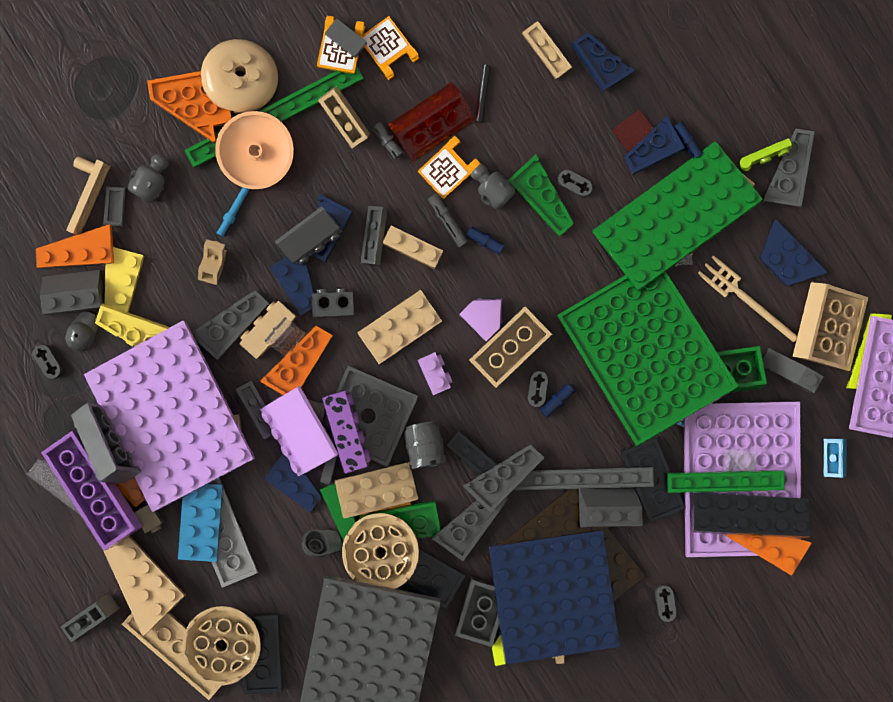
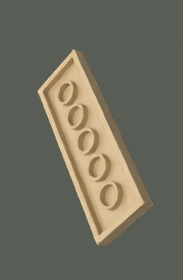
[122,612,222,700]

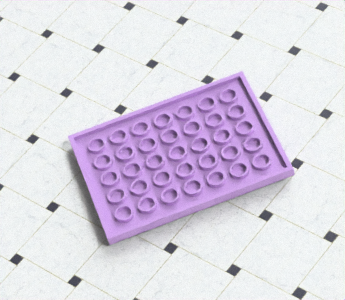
[84,320,255,512]
[684,401,801,557]

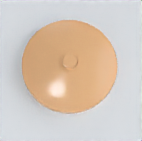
[216,111,294,189]

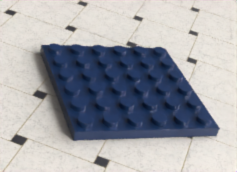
[488,530,620,664]

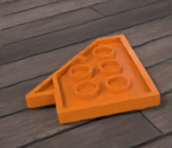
[147,71,232,143]

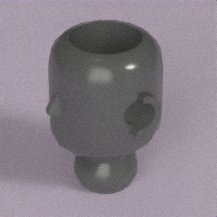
[128,154,169,202]
[471,164,515,209]

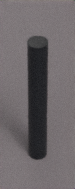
[475,64,490,123]

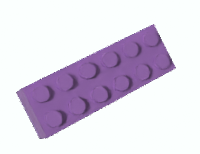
[41,430,143,551]

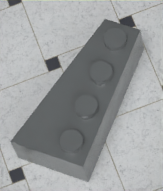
[71,403,141,484]

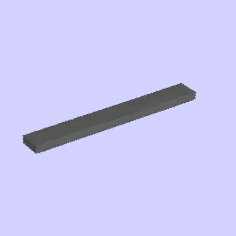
[514,467,654,490]

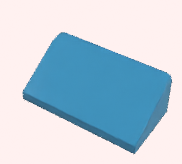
[824,439,847,478]

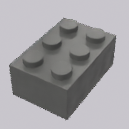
[455,577,499,647]

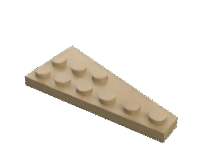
[104,536,186,637]

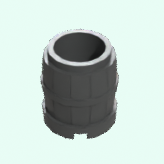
[405,421,448,470]

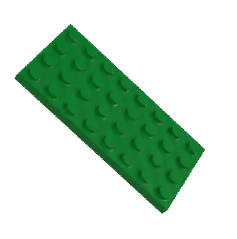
[592,141,763,292]

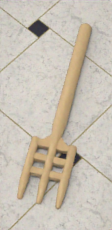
[698,255,798,342]

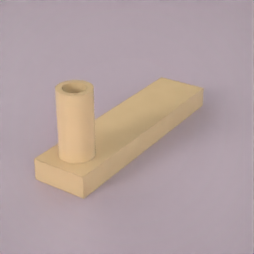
[66,156,110,235]

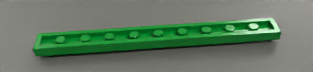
[184,65,364,168]

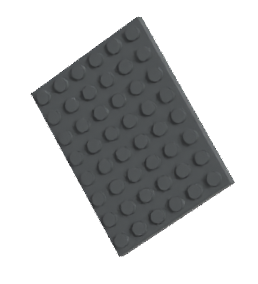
[300,575,441,702]

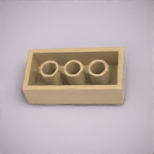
[469,307,552,388]

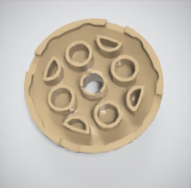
[201,39,278,113]
[342,513,419,589]
[182,606,261,685]

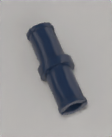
[673,121,703,159]
[466,226,505,255]
[539,383,575,418]

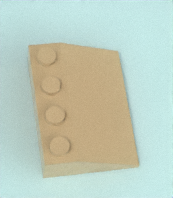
[793,282,868,371]

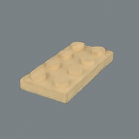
[358,290,442,364]
[334,462,418,519]

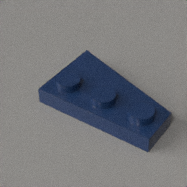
[571,33,635,92]
[624,116,685,175]
[312,194,354,262]
[270,256,314,316]
[264,453,322,512]

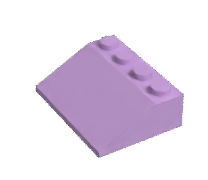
[260,386,338,476]

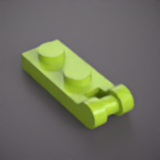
[740,138,792,171]

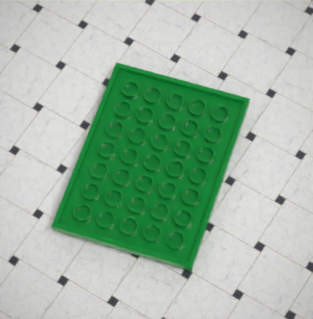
[557,272,738,447]

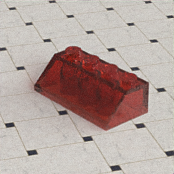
[388,82,475,162]

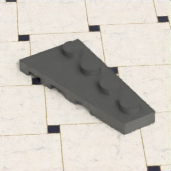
[762,128,815,208]
[192,290,270,360]
[463,445,544,514]
[432,497,508,561]

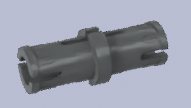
[372,122,404,160]

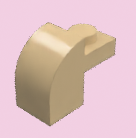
[198,239,227,285]

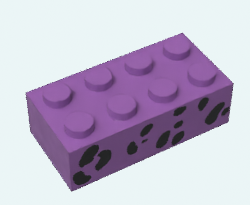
[322,390,371,473]

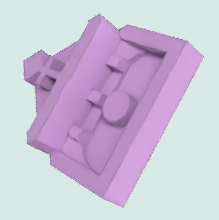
[460,298,502,341]

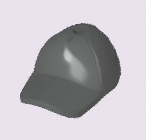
[65,311,99,352]
[302,529,342,558]

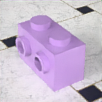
[418,352,452,395]

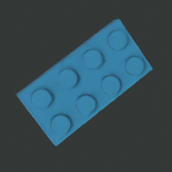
[178,483,223,562]

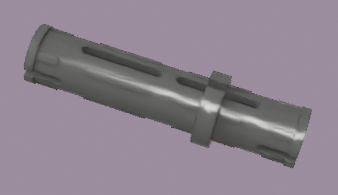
[427,193,469,248]

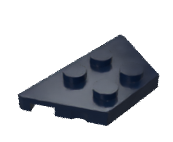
[760,219,827,286]

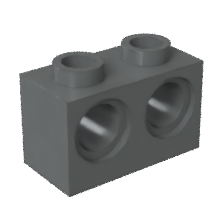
[312,289,354,317]

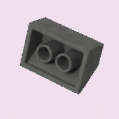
[275,206,343,265]
[40,270,105,315]
[579,488,643,528]

